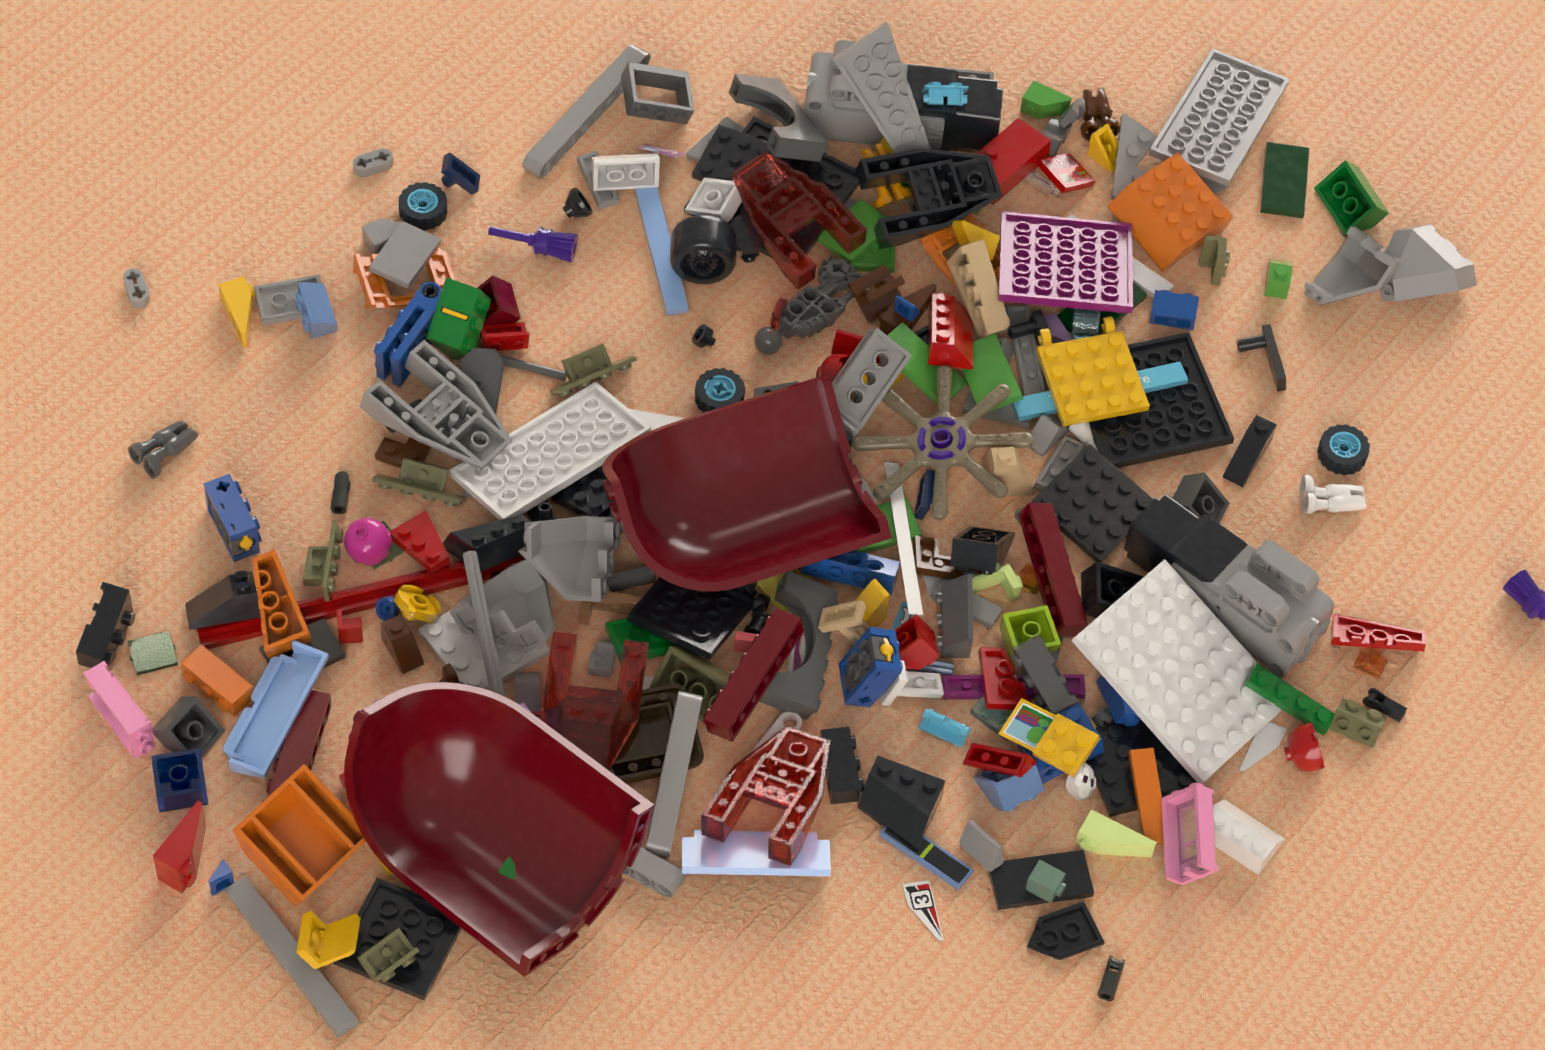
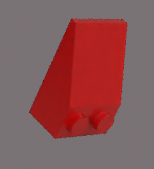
[153,800,206,893]

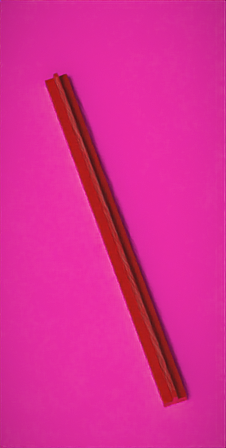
[196,555,525,649]

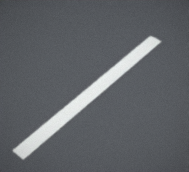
[885,462,923,615]

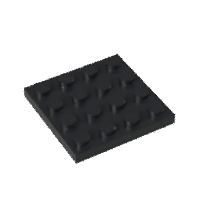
[1031,444,1154,562]
[627,577,756,660]
[1086,720,1197,817]
[333,878,462,1001]

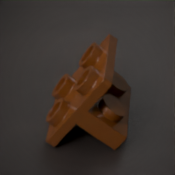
[848,265,905,323]

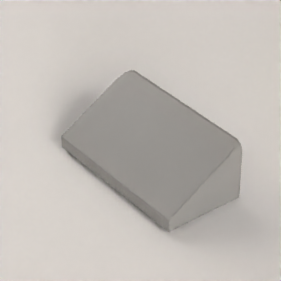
[960,820,1004,872]

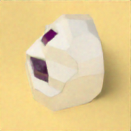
[1065,763,1096,800]

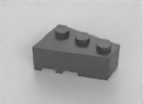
[1011,635,1078,714]

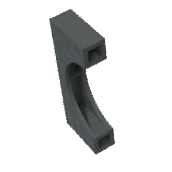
[729,74,827,162]
[759,571,839,720]

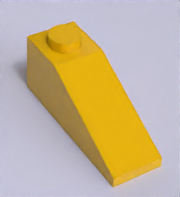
[218,276,255,348]

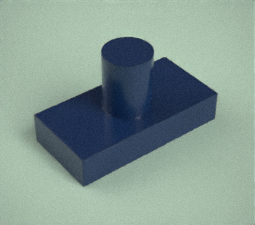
[441,153,480,195]
[914,469,948,520]

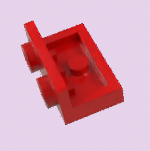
[480,322,529,351]

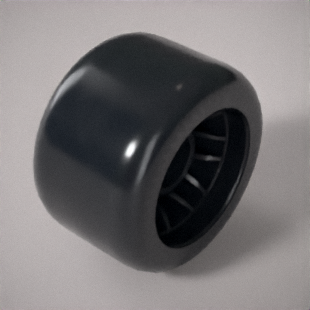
[670,215,737,284]

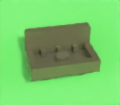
[1199,236,1230,286]
[1330,698,1387,748]
[357,928,419,983]

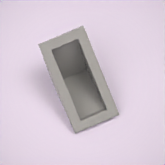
[1029,415,1069,457]
[515,672,541,712]

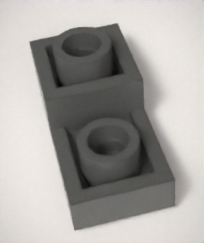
[1058,98,1086,128]
[1042,117,1072,157]

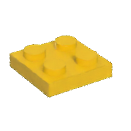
[1033,713,1100,778]

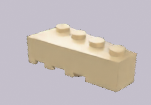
[947,239,1011,339]

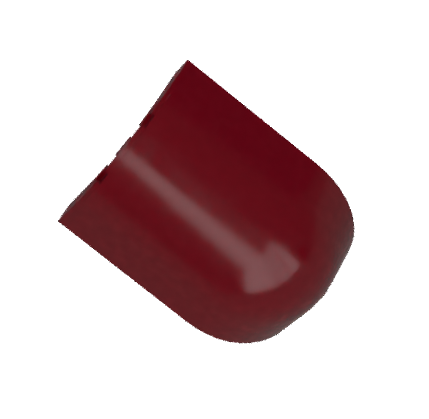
[602,375,892,591]
[344,682,654,977]

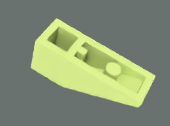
[1076,809,1157,858]

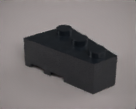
[76,582,135,668]

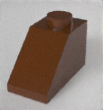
[380,614,424,674]

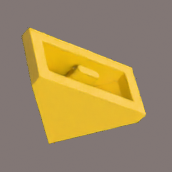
[1088,124,1118,172]

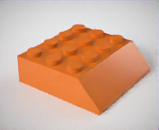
[1107,152,1233,271]
[233,764,366,908]

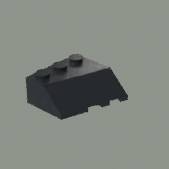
[443,515,532,572]
[858,756,946,851]

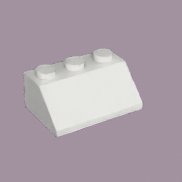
[591,153,660,191]
[1213,799,1285,875]

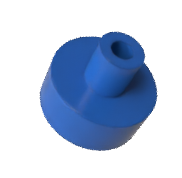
[376,596,400,621]

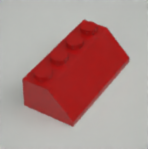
[928,293,973,370]

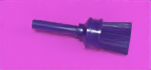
[488,226,578,263]
[1502,570,1545,620]

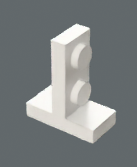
[880,660,944,706]

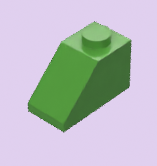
[1020,81,1072,119]
[1264,259,1293,299]

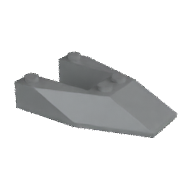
[360,340,512,470]

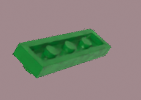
[1244,663,1335,736]

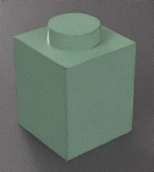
[1025,860,1067,903]

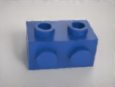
[1150,290,1199,330]

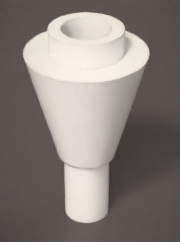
[1068,422,1098,451]

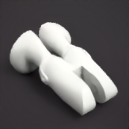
[1300,475,1367,514]

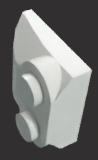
[685,178,743,223]

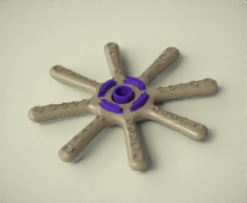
[851,365,1034,520]

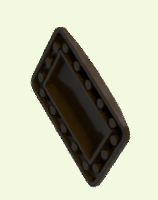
[545,684,704,784]

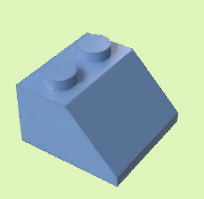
[973,765,1045,812]

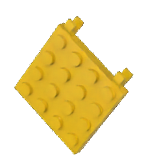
[1036,316,1150,427]

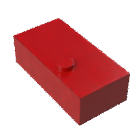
[976,118,1051,205]

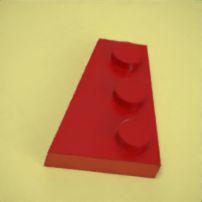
[390,511,450,574]
[978,647,1034,710]

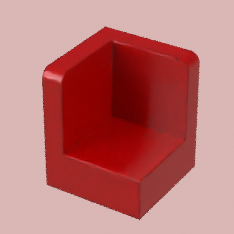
[337,609,363,644]

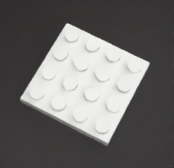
[418,610,551,690]

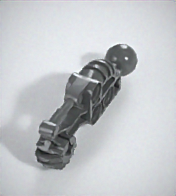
[754,256,864,355]

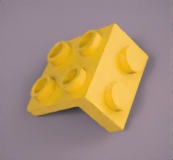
[296,911,361,970]

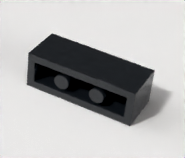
[819,727,864,804]

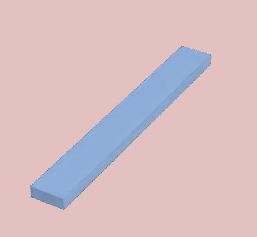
[634,187,689,316]

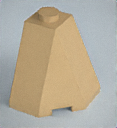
[982,446,1035,498]

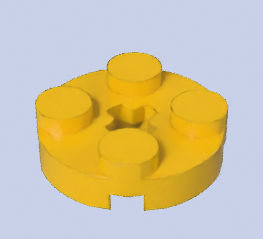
[393,585,441,624]

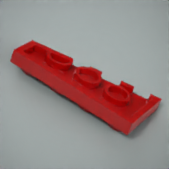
[1331,614,1426,652]

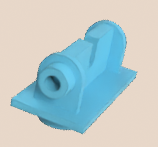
[922,82,968,106]
[918,708,972,748]

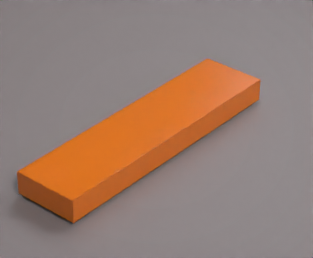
[1128,748,1164,845]

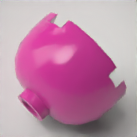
[344,518,392,566]

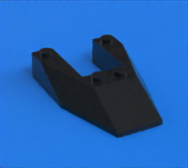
[855,148,1002,249]

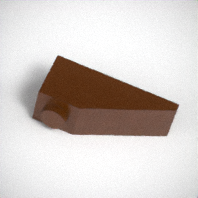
[878,283,937,335]

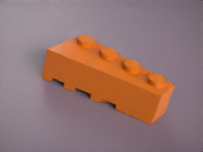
[253,549,313,660]

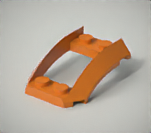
[920,213,1000,287]
[353,248,455,308]

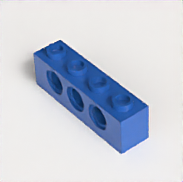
[801,550,900,596]

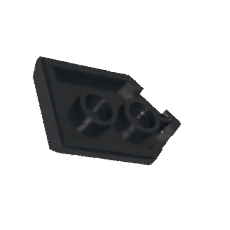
[1027,901,1105,960]

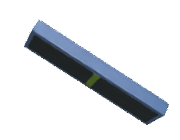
[880,826,973,891]

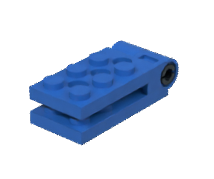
[374,282,442,388]

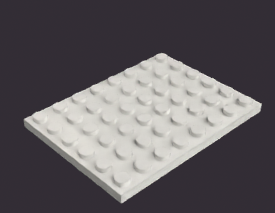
[1071,559,1282,783]

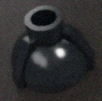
[563,187,593,218]

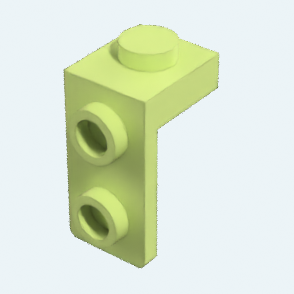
[972,564,1023,601]

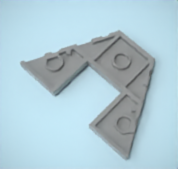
[1111,113,1229,200]

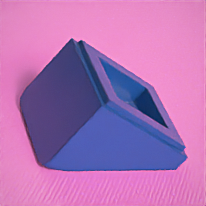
[894,295,921,322]
[208,860,234,896]

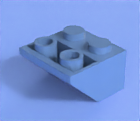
[295,282,337,339]

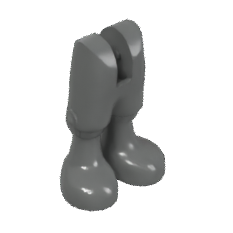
[128,420,198,479]

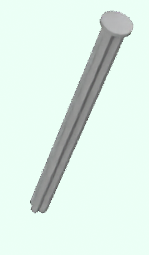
[463,551,505,697]

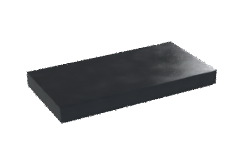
[988,850,1094,910]

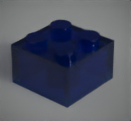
[151,748,209,813]

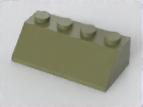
[649,645,730,723]

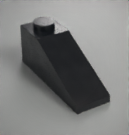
[1222,415,1277,487]

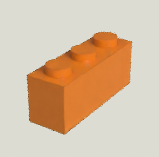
[181,645,254,716]

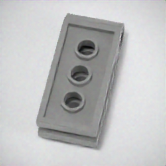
[832,328,912,436]

